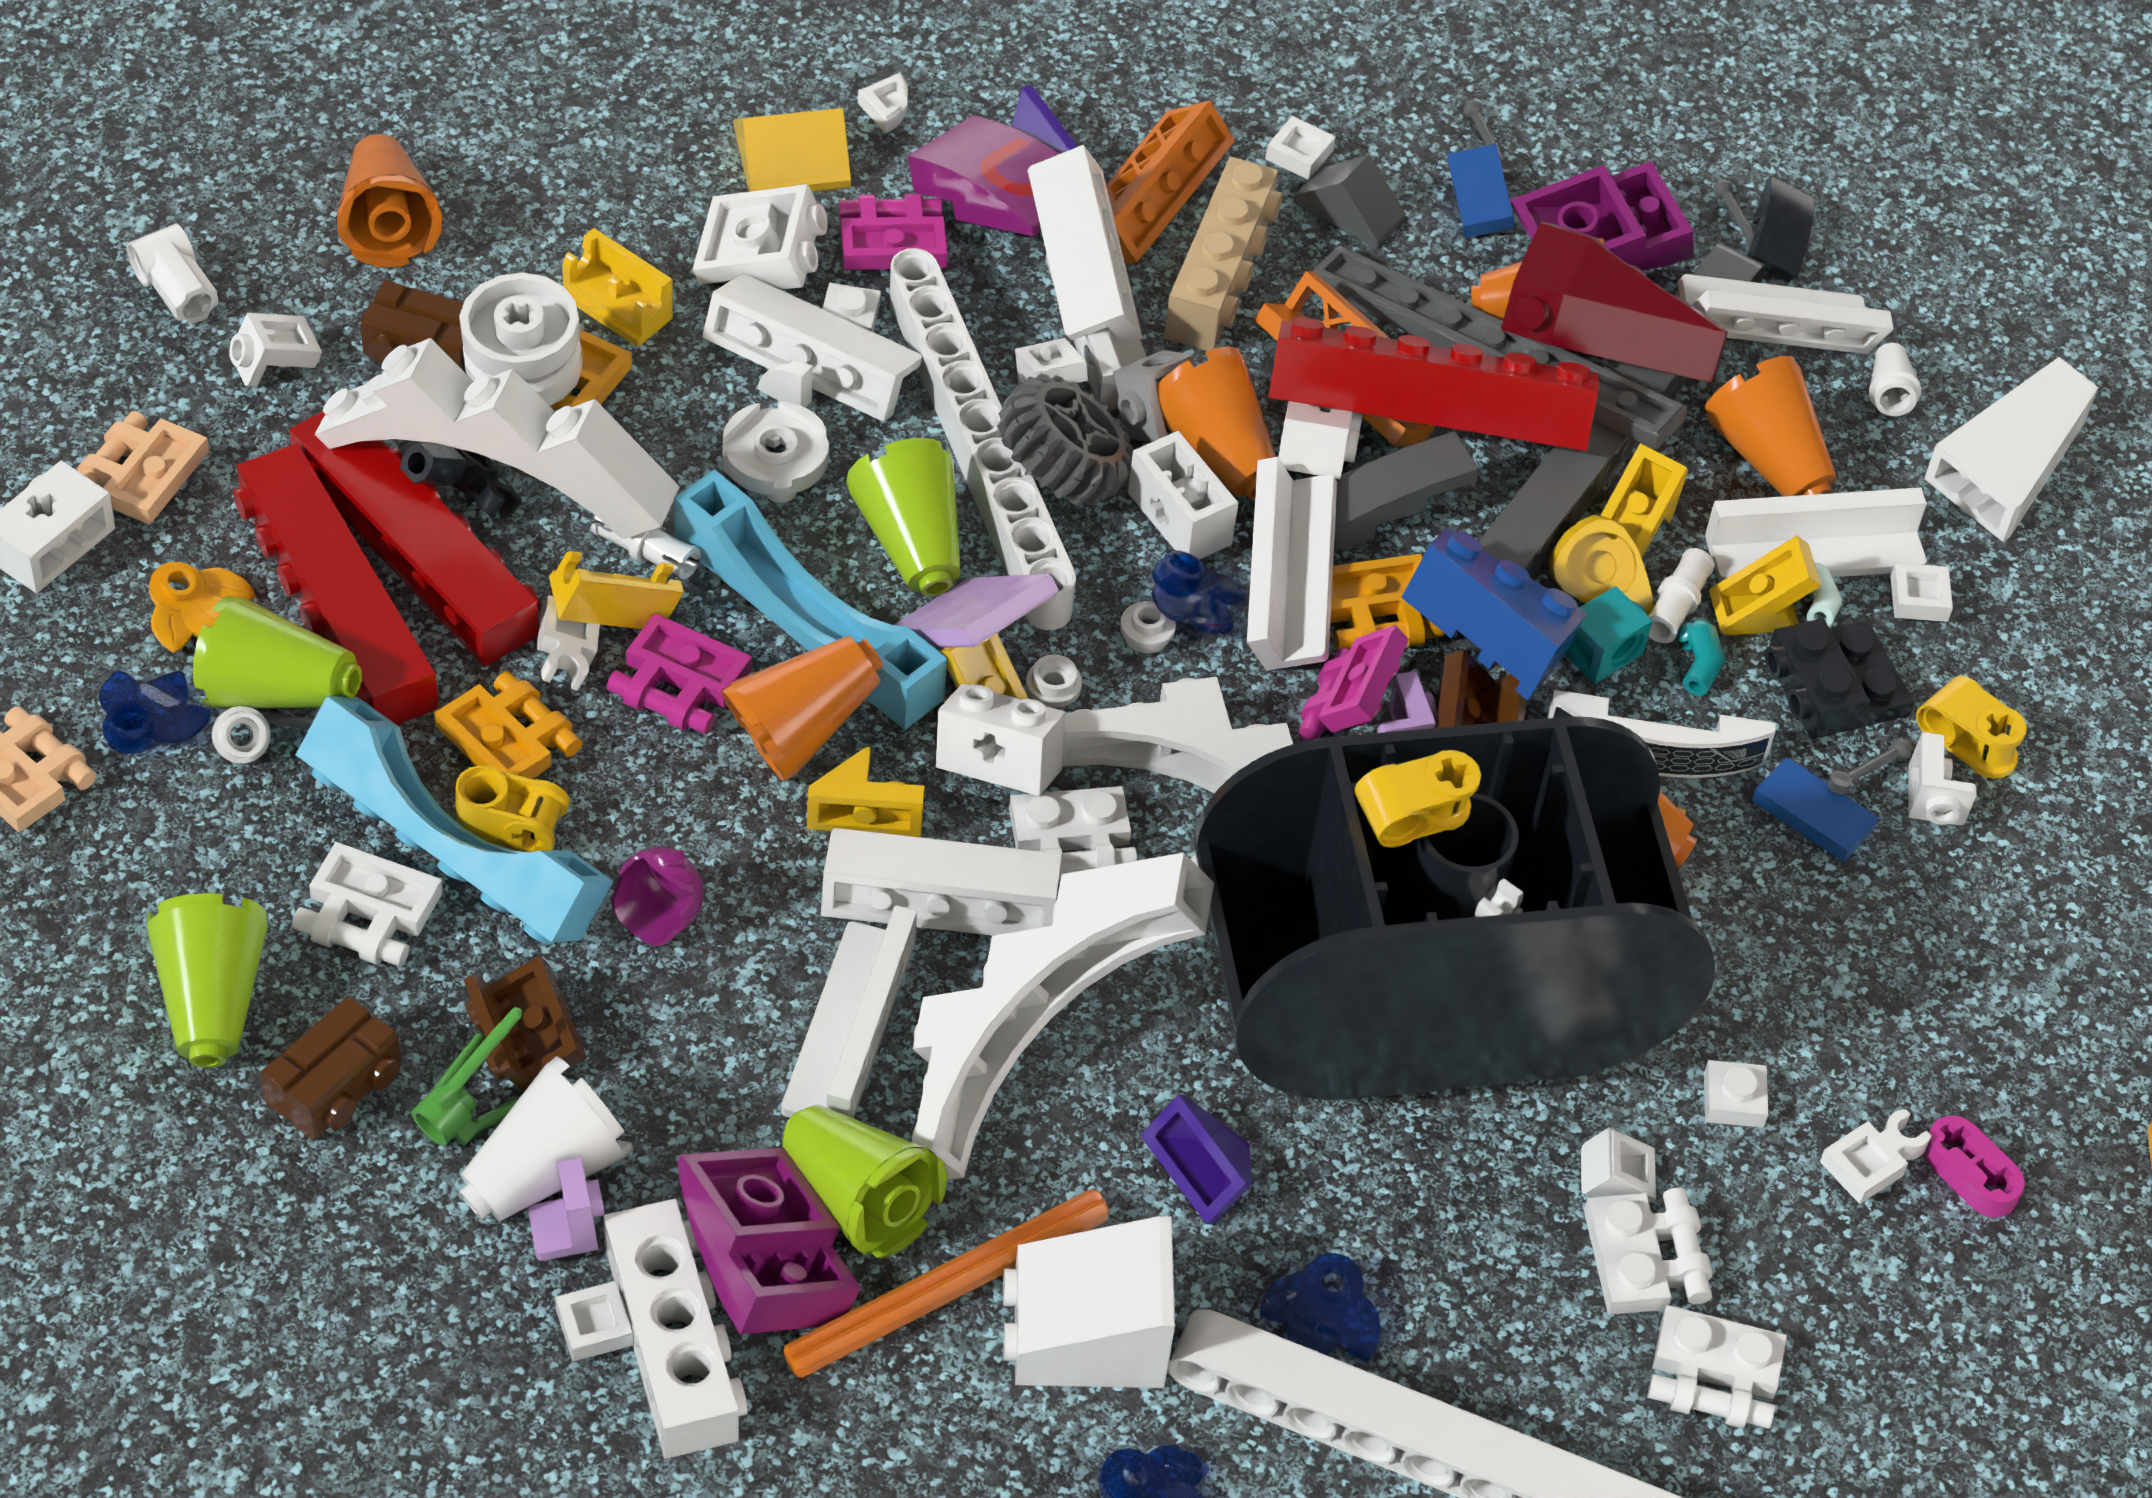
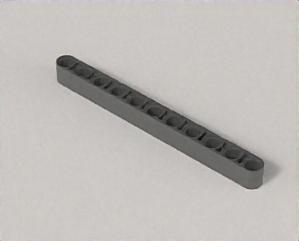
[1478,243,1766,579]

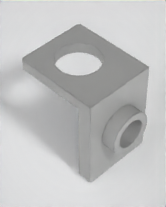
[1113,350,1195,442]

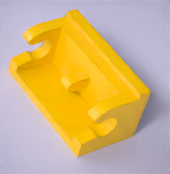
[562,228,673,347]
[549,551,684,629]

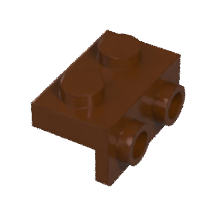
[1435,649,1526,728]
[464,956,587,1092]

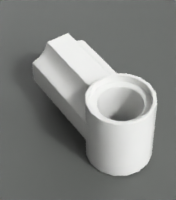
[126,224,218,324]

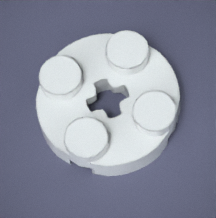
[722,401,829,503]

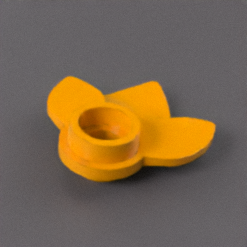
[148,562,255,653]

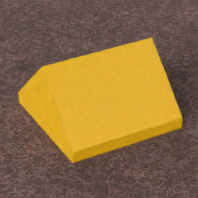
[734,108,851,192]

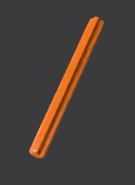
[784,1189,1109,1377]

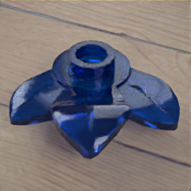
[1151,550,1246,635]
[99,670,211,754]
[1260,1253,1381,1362]
[1098,1445,1209,1498]

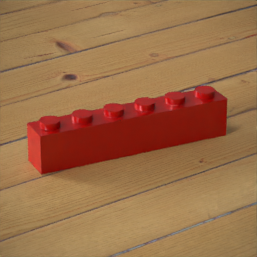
[1268,317,1599,451]
[289,411,540,668]
[233,443,439,725]

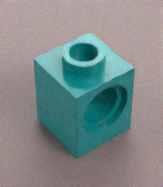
[1564,586,1652,684]

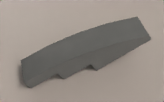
[1334,431,1479,551]

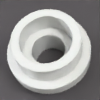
[1120,601,1176,654]
[1026,654,1082,708]
[212,706,271,763]

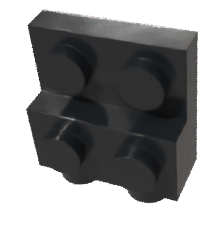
[1765,618,1915,740]

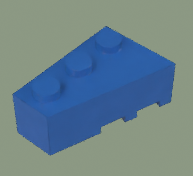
[1401,528,1588,700]

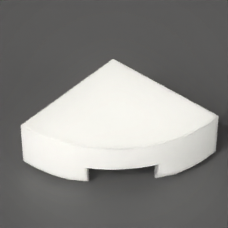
[858,73,908,134]
[758,360,813,408]

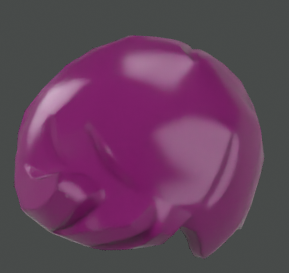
[611,846,704,946]

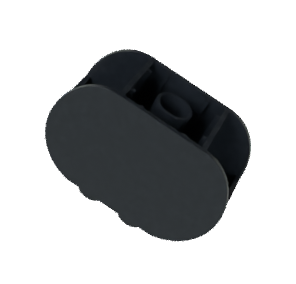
[1194,716,1715,1100]

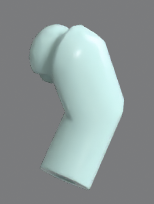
[1807,562,1842,627]

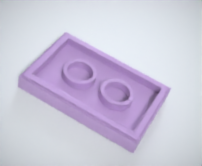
[894,573,1059,648]

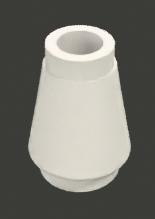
[1869,343,1921,416]

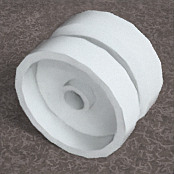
[459,273,583,406]

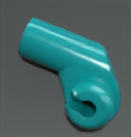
[1678,619,1726,697]

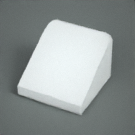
[1581,1127,1656,1202]

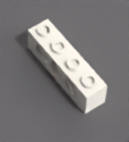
[603,1198,748,1459]

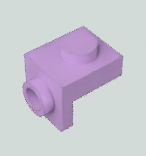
[1377,671,1437,733]
[528,1157,605,1261]

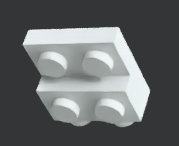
[692,184,828,290]

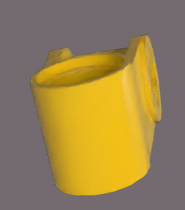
[1916,675,2027,779]
[1354,750,1481,847]
[455,765,571,852]

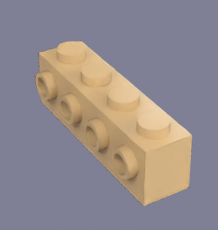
[1164,156,1283,351]

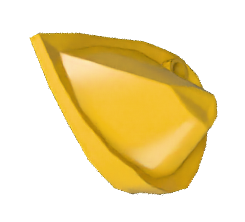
[1548,515,1654,616]

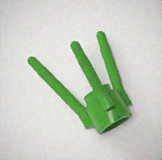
[411,1007,522,1146]

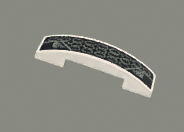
[1547,690,1776,778]

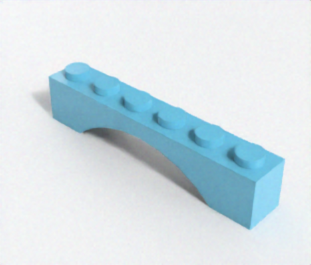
[674,469,947,730]
[296,696,613,945]

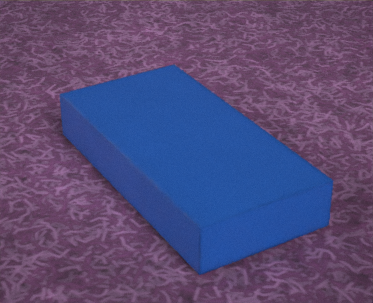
[1447,144,1515,238]
[1752,757,1879,862]

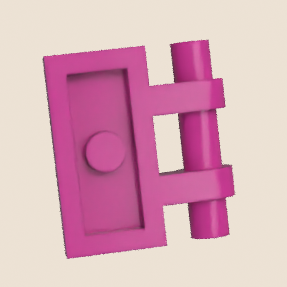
[838,193,947,270]
[607,613,752,735]
[1298,625,1409,741]

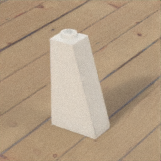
[1924,357,2099,542]

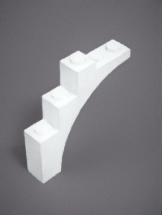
[315,338,680,540]
[1062,677,1293,793]
[912,853,1214,1180]

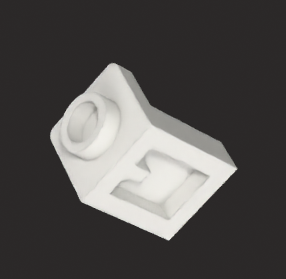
[230,313,322,387]
[1015,338,1088,385]
[1908,732,1977,825]

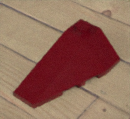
[1501,221,1728,383]

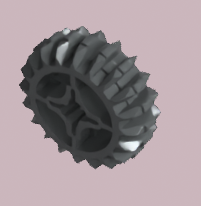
[997,373,1134,507]

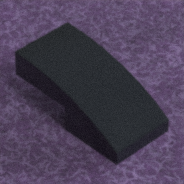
[1747,176,1815,283]

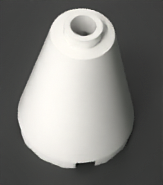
[459,1056,633,1222]

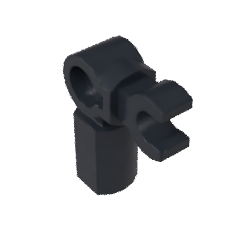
[400,442,522,518]

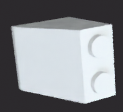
[1003,1216,1175,1388]

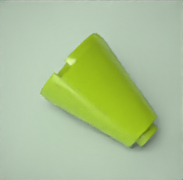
[846,438,961,597]
[193,596,362,709]
[146,893,268,1068]
[782,1105,948,1258]

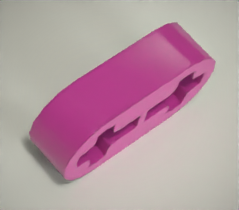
[1924,1116,2025,1218]

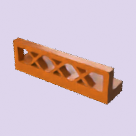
[1106,100,1235,265]
[1254,271,1436,446]

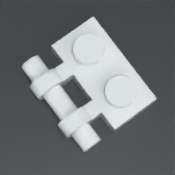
[1009,786,1137,882]
[292,842,443,967]
[1584,1188,1713,1315]
[1647,1305,1787,1429]

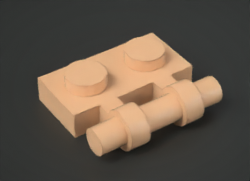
[77,411,209,525]
[0,706,96,833]

